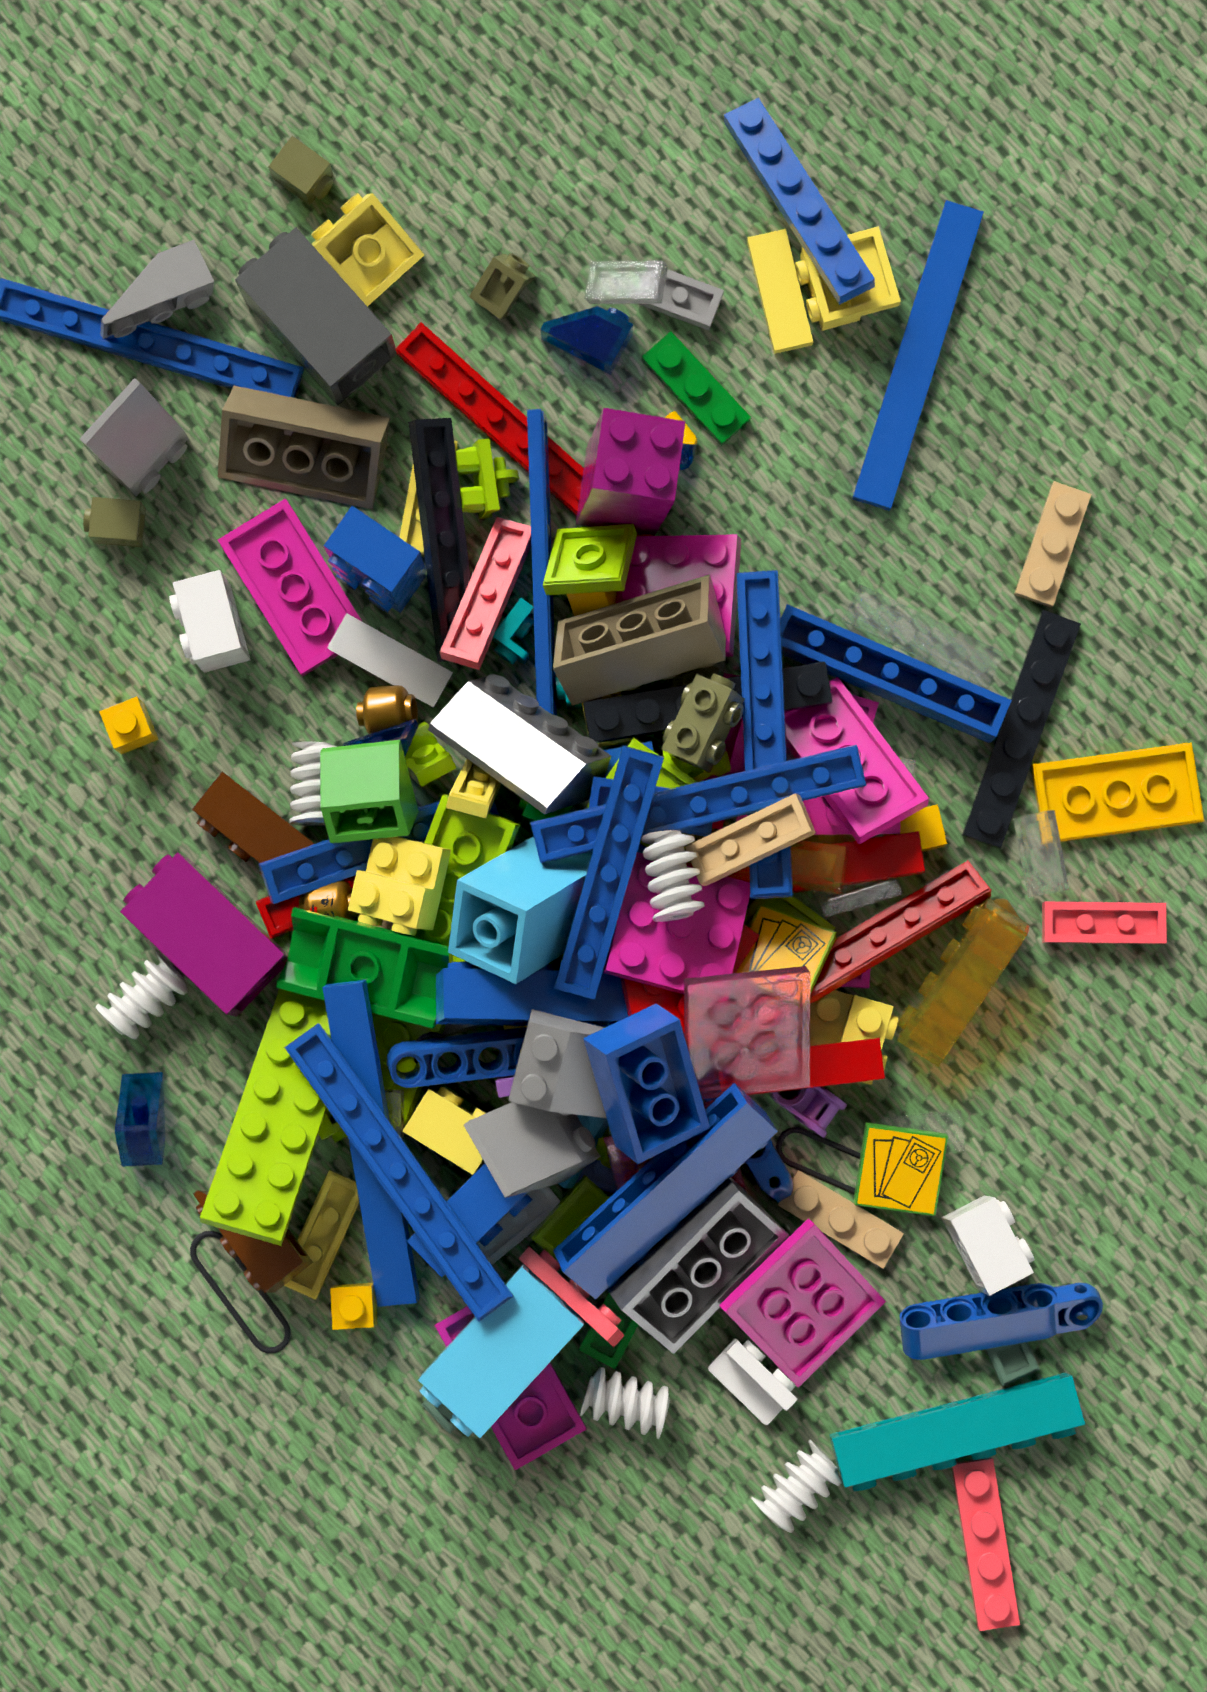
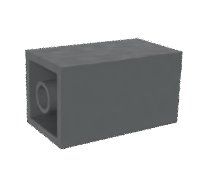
[235,227,397,406]

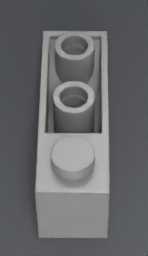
[100,240,214,339]

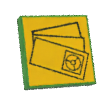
[853,1122,948,1216]

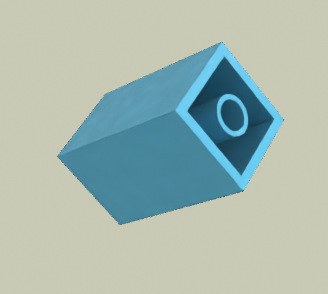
[448,836,592,984]
[418,1264,584,1438]

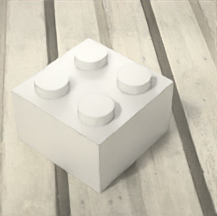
[169,570,250,673]
[941,1195,1035,1296]

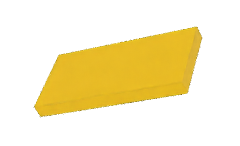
[1031,742,1204,845]

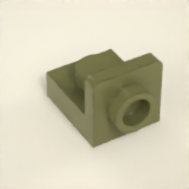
[469,253,536,319]

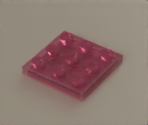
[684,966,811,1099]

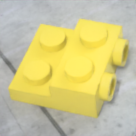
[311,193,424,307]
[795,226,901,331]
[348,837,451,936]
[797,990,898,1085]

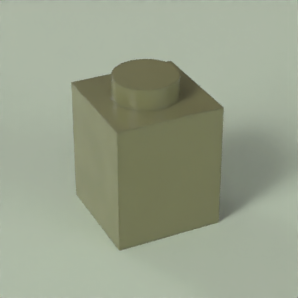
[268,136,334,206]
[83,497,146,548]

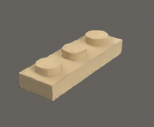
[1014,481,1092,608]
[685,793,816,886]
[777,1170,904,1269]

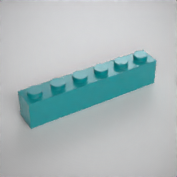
[829,1372,1085,1491]

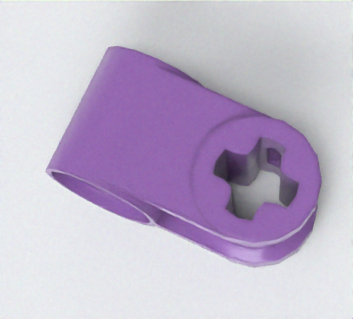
[769,1086,847,1138]

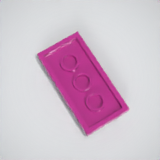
[218,498,362,677]
[785,677,929,844]
[434,1306,587,1470]

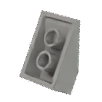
[80,378,189,497]
[508,1009,606,1118]
[464,1102,601,1198]

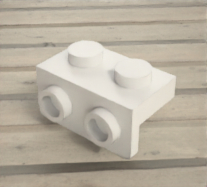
[708,1338,798,1425]

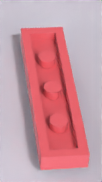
[440,517,531,670]
[952,1457,1020,1631]

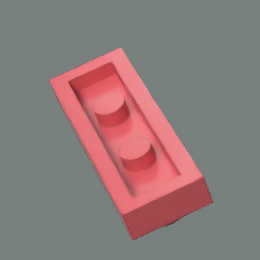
[1042,901,1167,944]
[518,1246,625,1348]

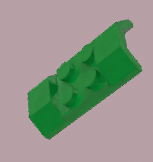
[276,907,454,1029]

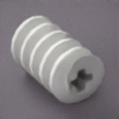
[290,741,337,826]
[641,830,705,922]
[96,951,188,1039]
[580,1367,670,1439]
[751,1440,842,1533]

